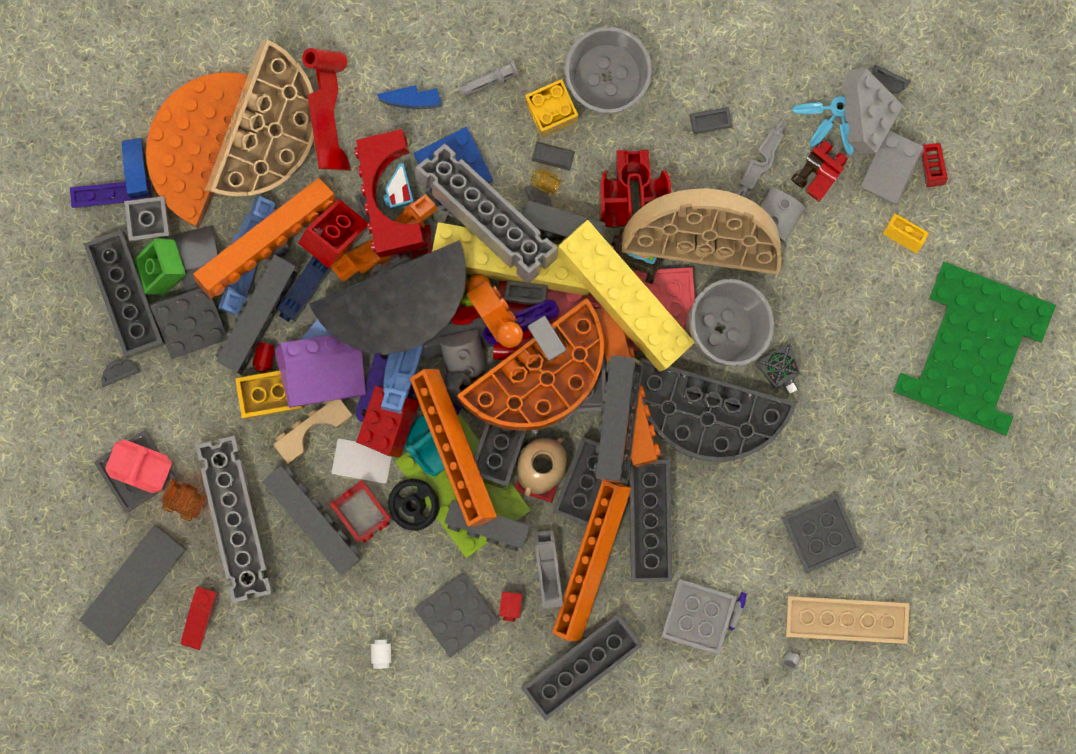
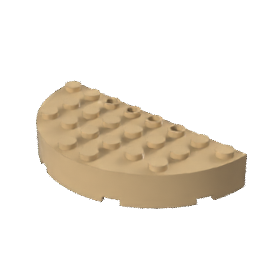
[205,39,314,196]
[622,188,782,275]

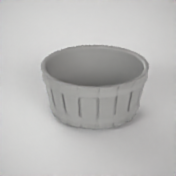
[565,27,652,114]
[686,279,774,366]

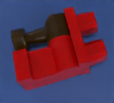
[791,141,848,202]

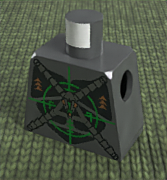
[755,344,800,395]

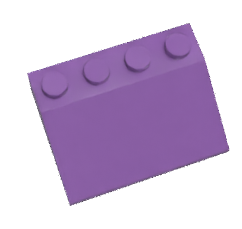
[275,335,366,408]

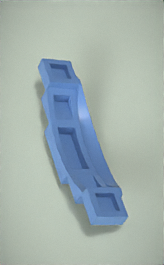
[218,196,276,315]
[381,344,424,414]

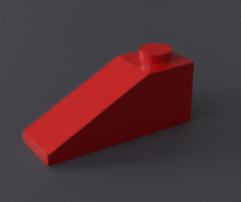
[180,586,219,650]

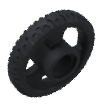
[388,479,439,531]

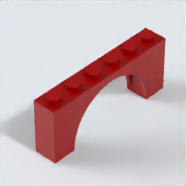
[354,129,427,258]

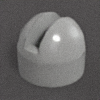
[782,651,800,669]

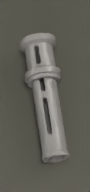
[459,60,520,97]

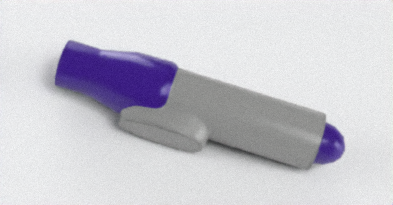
[729,592,747,631]

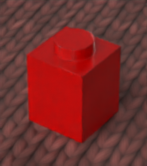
[499,591,522,622]

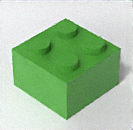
[134,239,186,295]

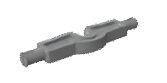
[737,119,788,197]

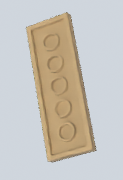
[785,596,910,644]

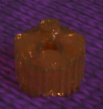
[161,479,207,522]

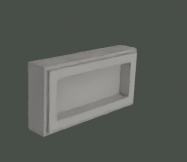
[527,316,566,361]

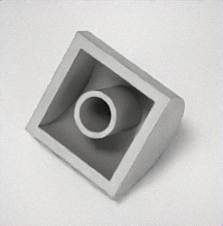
[760,188,805,243]
[124,196,171,242]
[439,329,486,379]

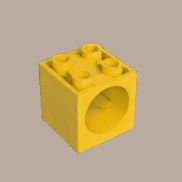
[525,79,578,138]

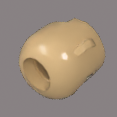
[517,437,567,497]

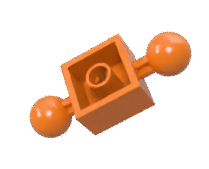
[466,274,523,348]

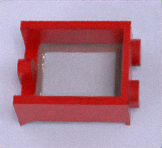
[329,479,391,543]

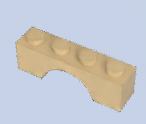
[273,399,353,464]

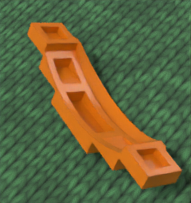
[331,194,438,282]

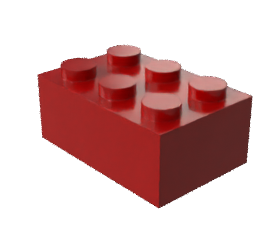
[298,199,368,268]
[356,385,419,457]

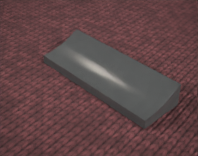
[79,525,187,646]

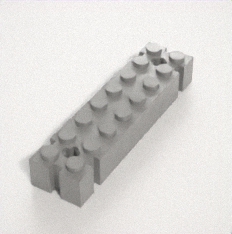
[415,144,558,284]
[195,436,274,603]

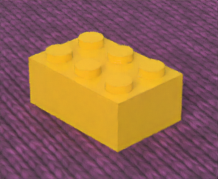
[235,371,304,419]

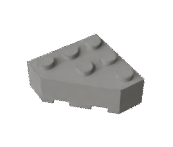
[841,68,903,154]

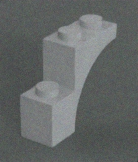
[533,530,563,609]

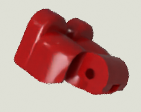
[599,150,671,228]

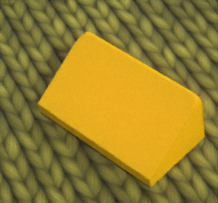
[883,213,929,253]

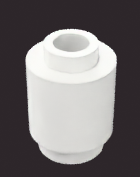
[371,639,391,669]

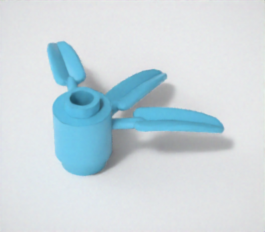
[792,96,854,155]

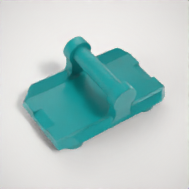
[404,416,445,477]

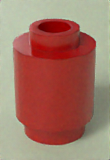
[252,342,275,373]

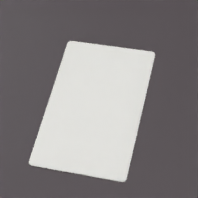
[332,439,392,484]

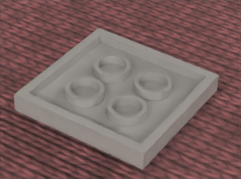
[661,579,737,655]

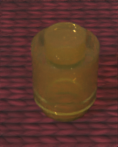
[531,168,561,195]

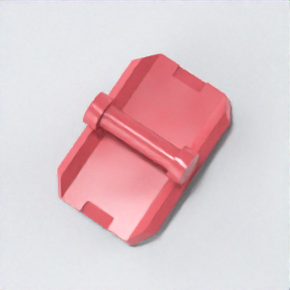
[105,440,172,493]

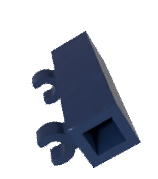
[277,256,331,322]

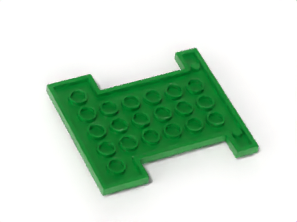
[893,262,1056,436]

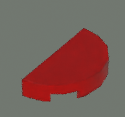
[451,306,481,325]

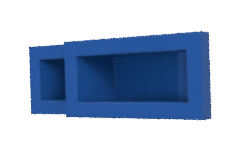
[377,85,442,109]
[122,138,150,197]

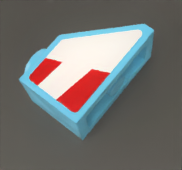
[383,163,414,210]

